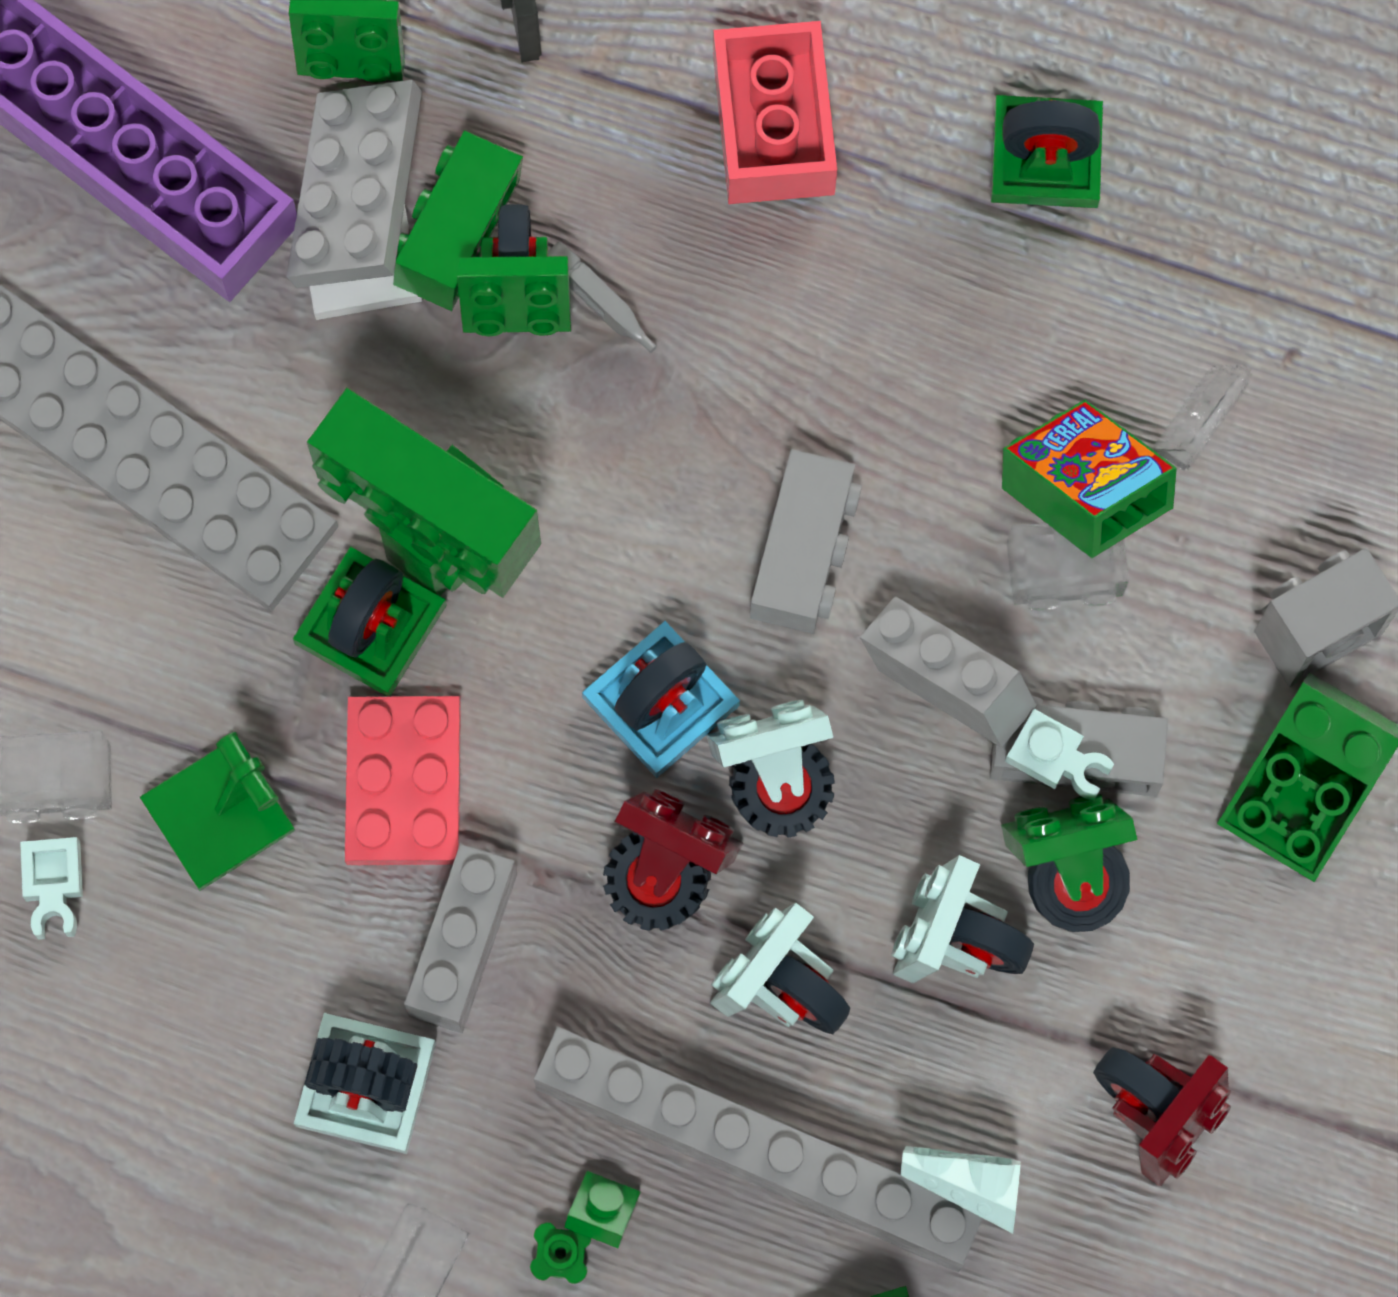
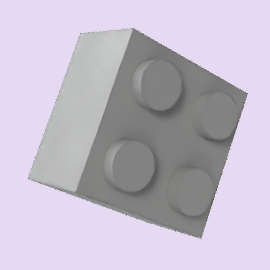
[1254,547,1398,687]

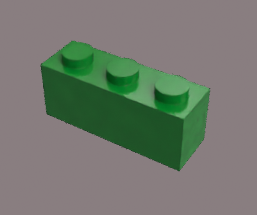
[393,130,523,311]

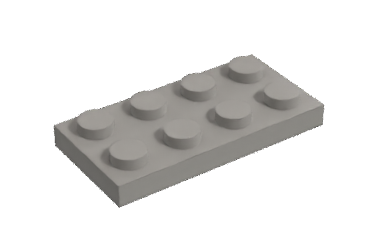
[286,79,422,288]

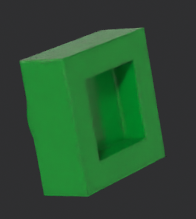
[564,1171,641,1248]

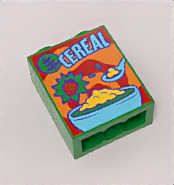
[1002,400,1177,559]

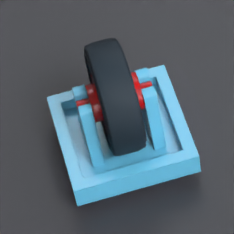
[582,621,740,778]

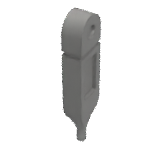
[548,242,657,353]

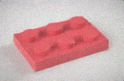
[345,696,461,865]

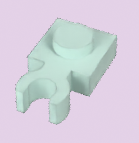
[1005,709,1114,800]
[20,837,83,940]

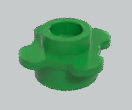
[530,1222,591,1284]

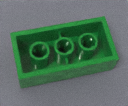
[307,387,541,598]

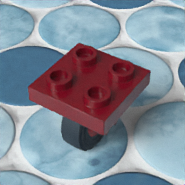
[1093,1047,1231,1187]

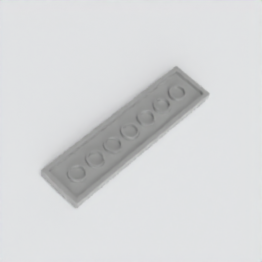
[0,285,338,612]

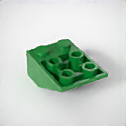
[1217,672,1398,882]

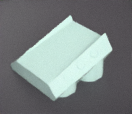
[901,1146,1021,1234]

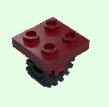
[603,789,743,931]

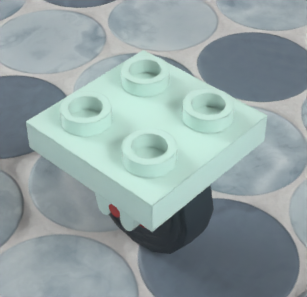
[891,855,1034,983]
[710,903,851,1034]

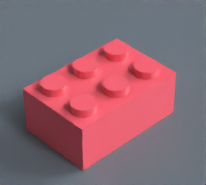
[713,21,837,204]

